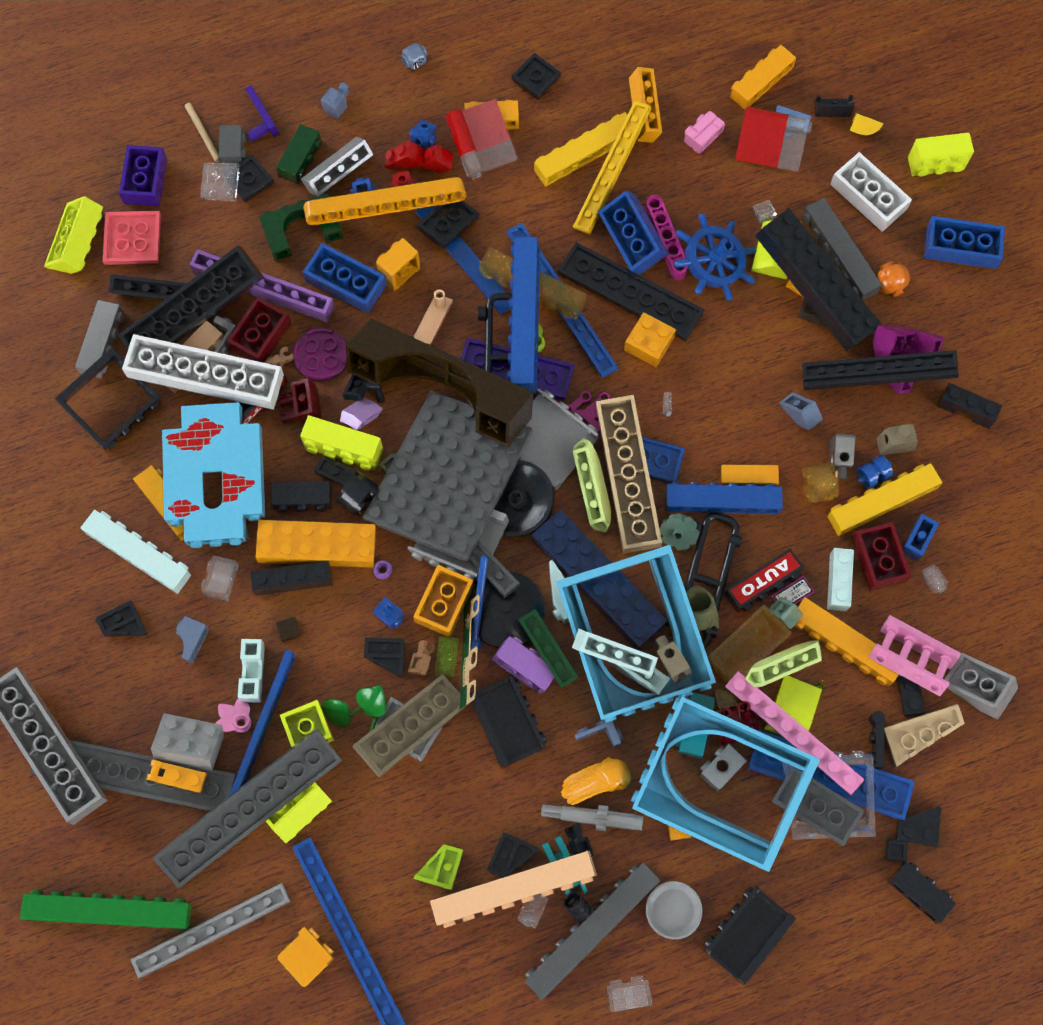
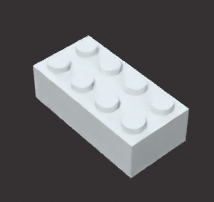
[830,152,912,232]

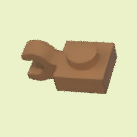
[264,346,294,369]
[407,640,435,675]

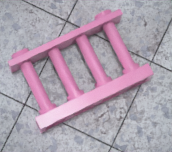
[868,615,961,696]

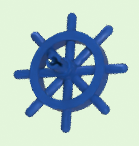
[674,213,756,301]

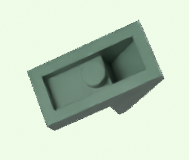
[768,596,803,629]

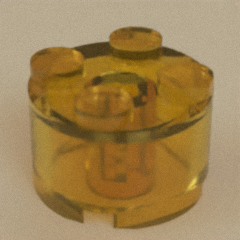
[802,462,839,503]

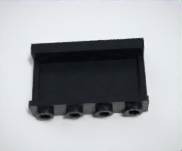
[470,674,547,769]
[704,885,796,985]

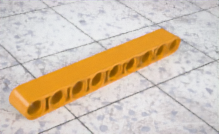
[303,177,466,225]

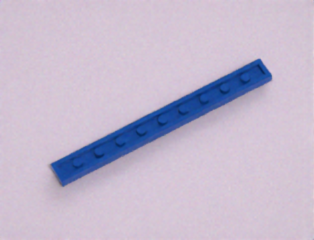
[506,223,618,379]
[292,837,406,1025]

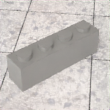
[301,137,374,196]
[75,300,124,379]

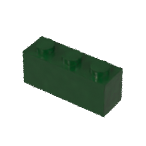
[276,124,322,184]

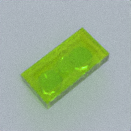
[434,636,459,678]

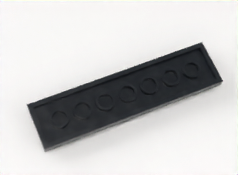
[558,242,704,342]

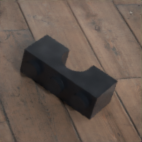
[937,383,1002,429]

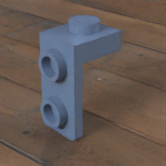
[575,720,623,748]

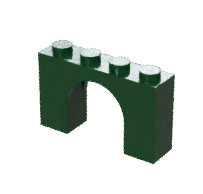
[259,193,343,261]

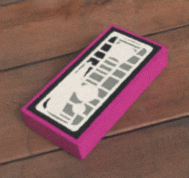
[771,576,815,605]

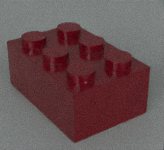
[227,297,291,363]
[852,522,912,592]

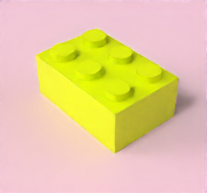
[908,133,974,177]

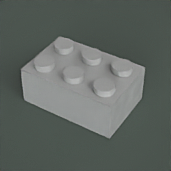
[151,713,224,771]

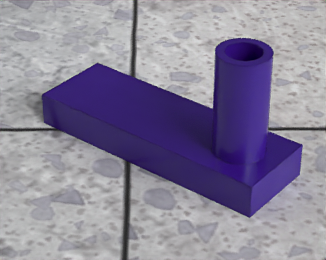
[245,85,280,142]

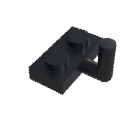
[343,374,385,403]

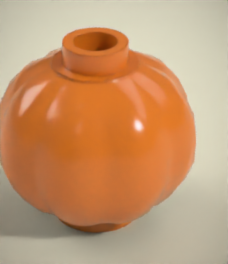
[876,262,910,297]

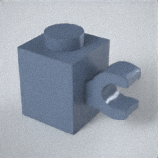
[321,82,350,120]

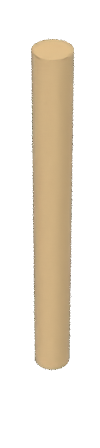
[185,103,220,162]

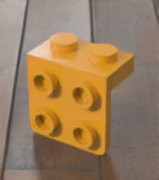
[278,927,335,987]

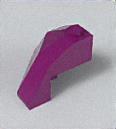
[873,324,944,394]

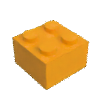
[376,238,420,292]
[624,312,676,367]

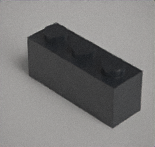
[271,481,332,513]
[887,862,956,924]

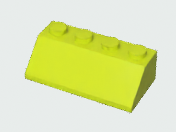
[44,196,103,274]

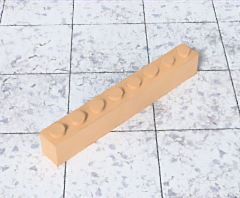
[430,851,597,928]

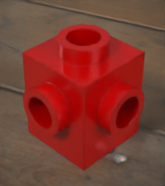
[389,171,416,188]

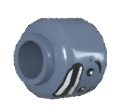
[401,43,428,70]

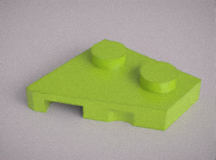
[414,844,464,891]

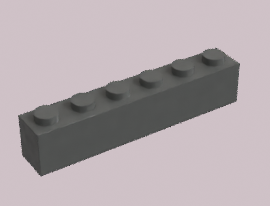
[802,198,882,301]

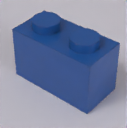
[902,514,939,561]

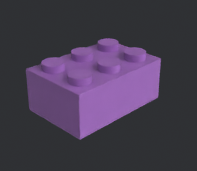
[491,636,554,694]

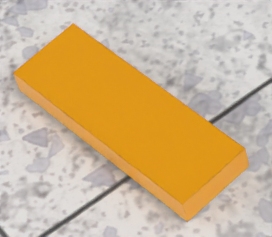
[721,465,779,485]

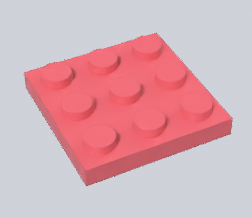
[103,211,161,265]

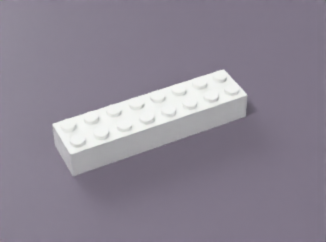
[122,334,284,410]

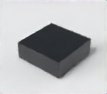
[885,839,908,863]

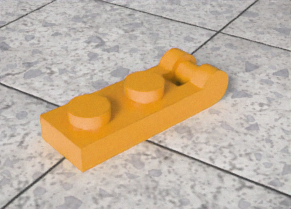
[146,760,207,794]

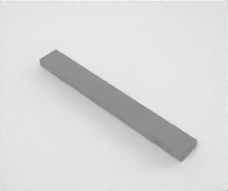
[130,883,291,979]

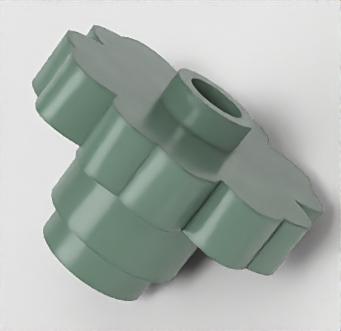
[660,514,699,550]

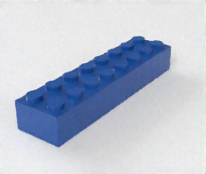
[507,237,541,394]

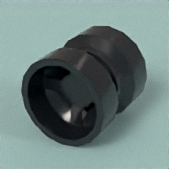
[564,892,591,921]

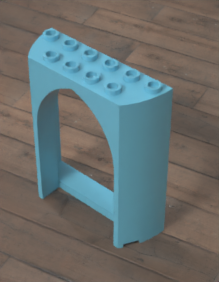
[556,545,716,723]
[631,697,820,872]

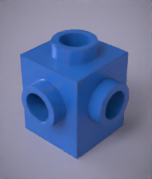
[409,120,437,150]
[350,177,377,194]

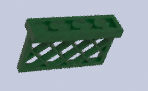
[518,609,579,688]

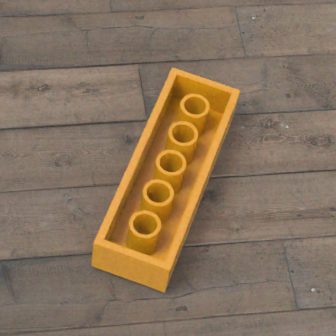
[256,520,376,568]

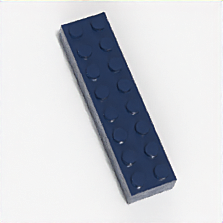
[532,509,668,650]

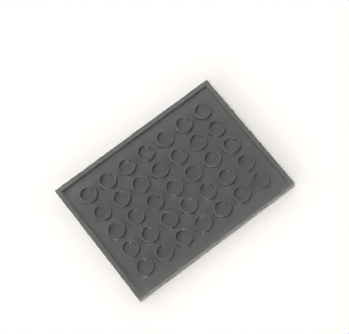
[363,391,533,562]

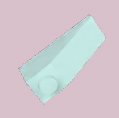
[549,560,569,624]
[609,662,670,695]

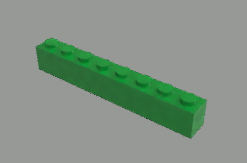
[20,890,192,929]

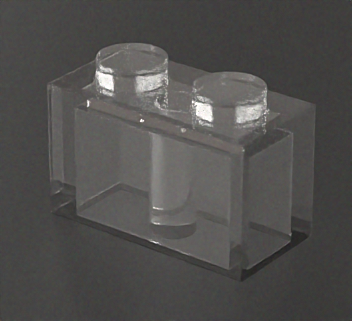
[201,555,239,602]
[606,976,653,1012]

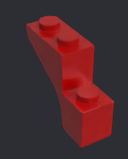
[384,140,453,175]

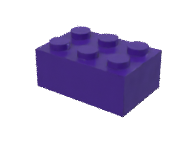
[119,145,167,206]

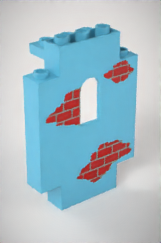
[162,402,265,548]

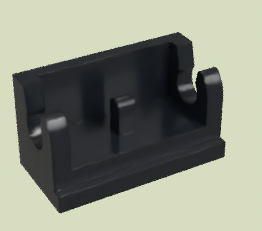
[814,95,854,117]

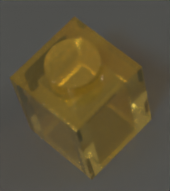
[712,688,738,713]

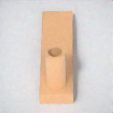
[414,289,453,345]

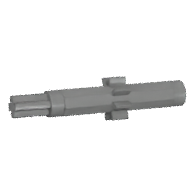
[541,804,644,831]

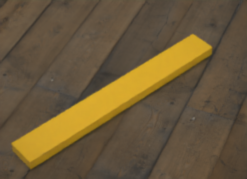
[573,101,652,235]

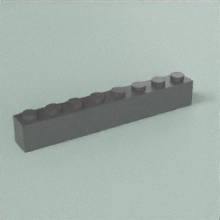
[524,863,661,1000]

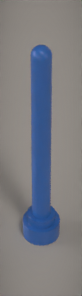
[470,555,488,650]

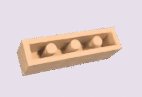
[166,321,224,393]

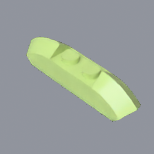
[573,438,611,532]
[745,640,822,687]

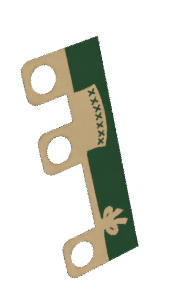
[460,595,480,709]

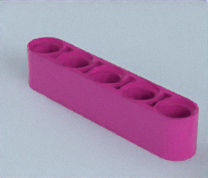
[645,195,688,280]

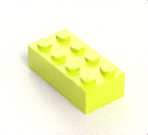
[300,415,384,471]

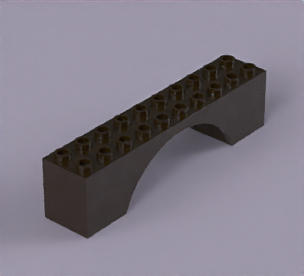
[346,318,533,448]

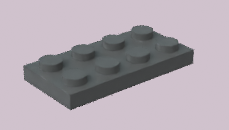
[771,766,864,846]

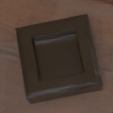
[276,617,301,642]

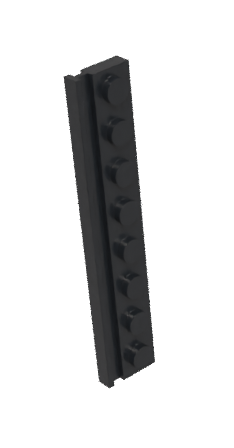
[802,350,959,390]

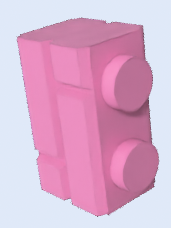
[684,111,725,154]

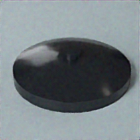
[494,460,555,537]
[468,571,545,648]

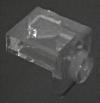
[517,894,549,928]

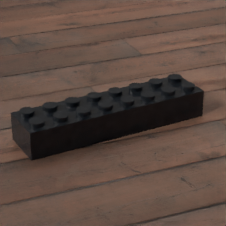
[755,208,882,352]
[118,246,265,349]

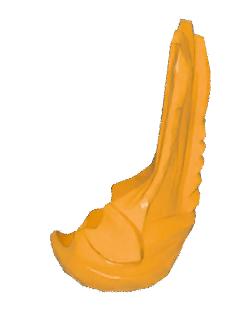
[561,757,631,805]

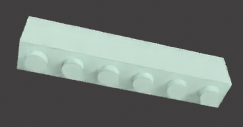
[81,510,191,594]

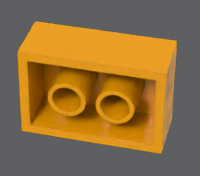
[413,565,474,638]

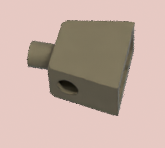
[876,424,918,456]
[654,635,692,684]

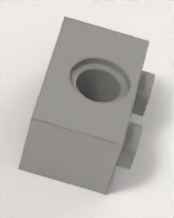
[699,744,746,792]

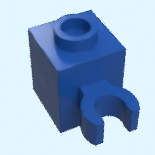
[372,597,404,630]

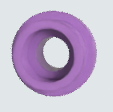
[373,560,392,580]

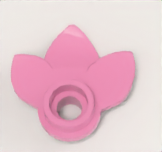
[215,699,251,733]

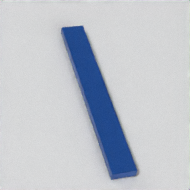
[414,206,510,315]
[229,650,296,796]

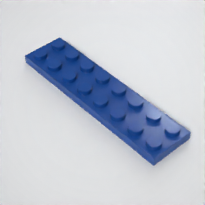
[748,730,915,821]

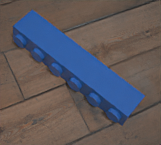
[665,482,783,514]

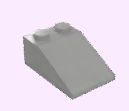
[944,653,1018,720]

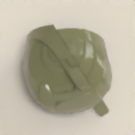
[686,586,719,631]

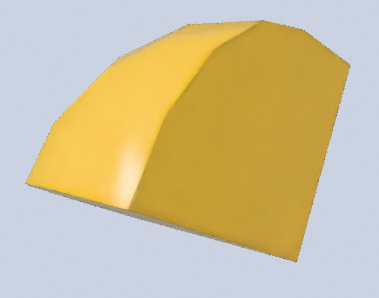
[850,113,884,135]

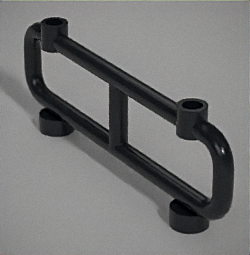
[478,293,513,373]
[666,512,742,648]

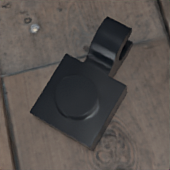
[565,823,594,857]

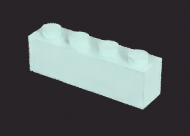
[572,629,658,677]

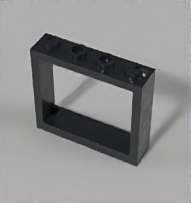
[55,347,160,450]

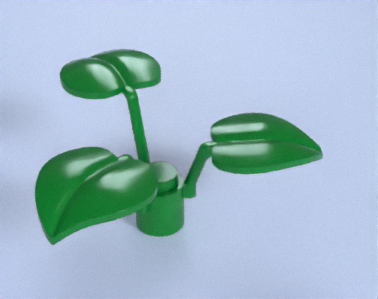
[321,684,386,731]

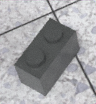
[219,125,247,166]

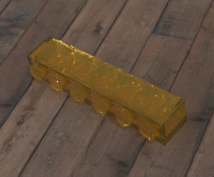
[479,247,588,319]

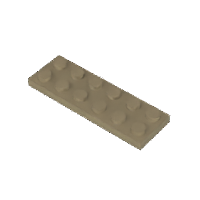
[353,674,468,778]

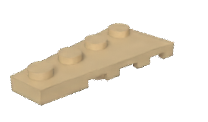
[884,704,965,767]

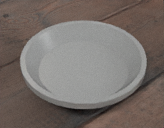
[646,881,702,940]

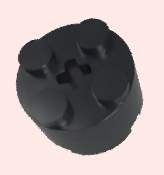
[336,471,378,517]

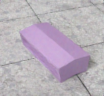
[340,397,382,430]

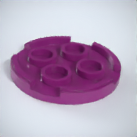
[293,328,347,382]

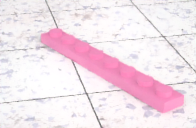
[725,671,864,795]

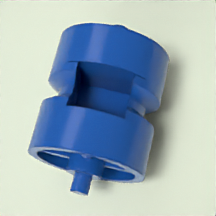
[856,455,893,489]

